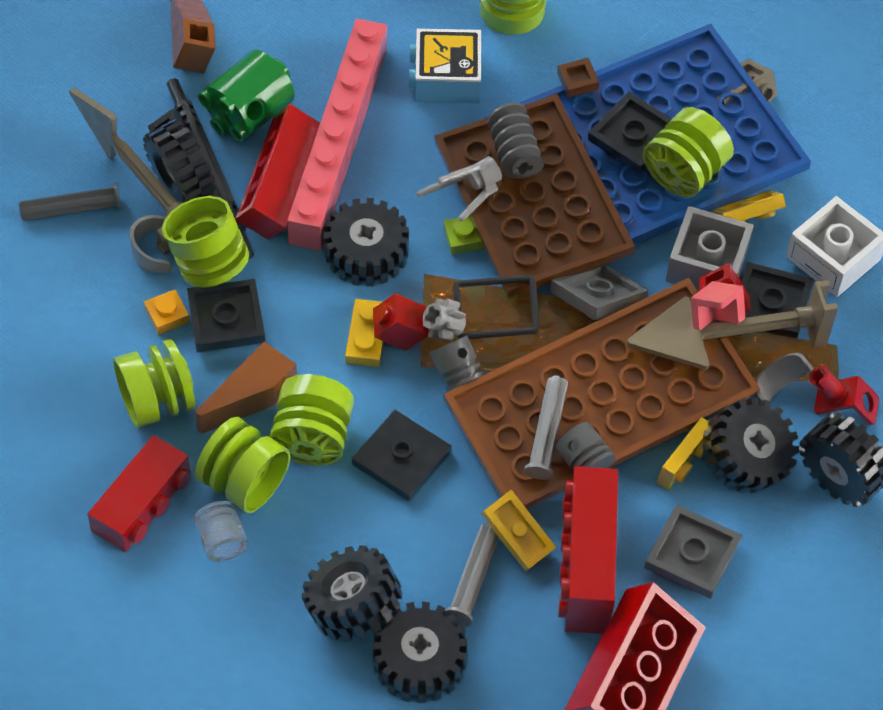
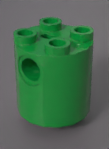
[198,50,295,143]

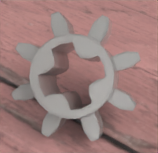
[423,298,466,342]

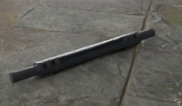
[166,78,254,260]

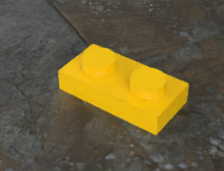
[711,190,786,222]
[345,299,384,367]
[656,417,710,491]
[481,490,556,572]

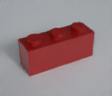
[87,435,191,552]

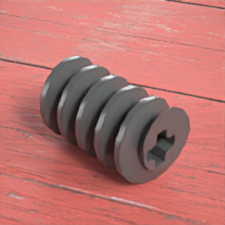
[487,102,544,179]

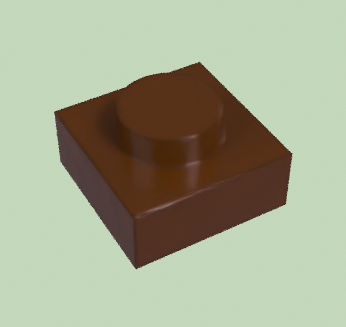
[557,58,599,98]

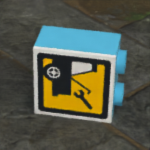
[409,29,481,103]

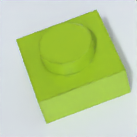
[443,216,484,255]

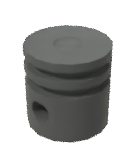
[429,335,485,391]
[555,421,616,471]

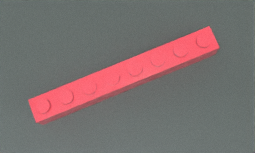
[287,18,387,251]

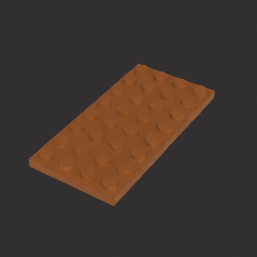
[443,278,761,509]

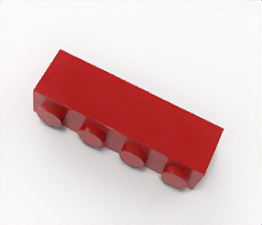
[235,104,320,240]

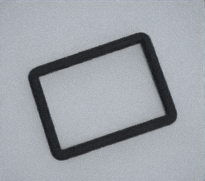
[453,275,540,339]

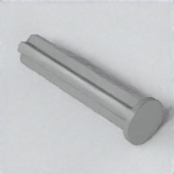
[524,375,568,480]
[445,523,499,627]

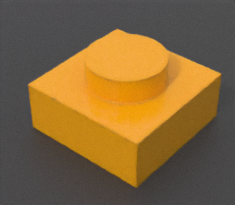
[144,289,190,335]

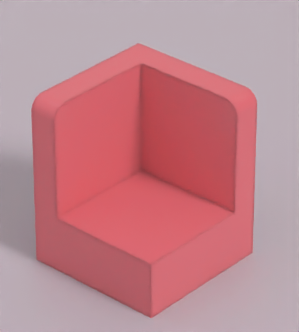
[691,281,746,330]

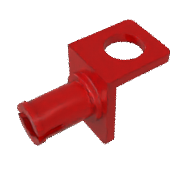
[809,365,879,425]

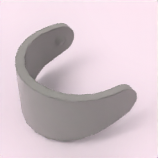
[129,215,172,273]
[755,353,814,401]

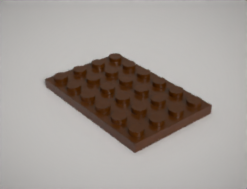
[434,94,635,298]

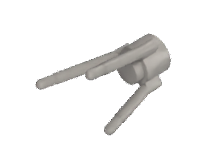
[416,156,502,222]

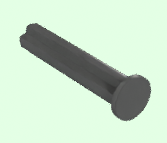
[19,183,122,221]

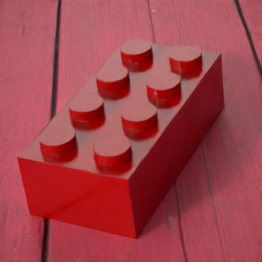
[558,466,618,634]
[564,582,706,710]

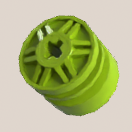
[480,0,546,35]
[643,107,734,198]
[162,196,249,288]
[113,339,196,429]
[269,374,354,466]
[195,416,291,514]

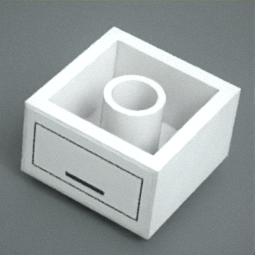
[786,196,883,297]

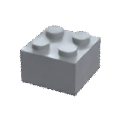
[665,206,754,291]

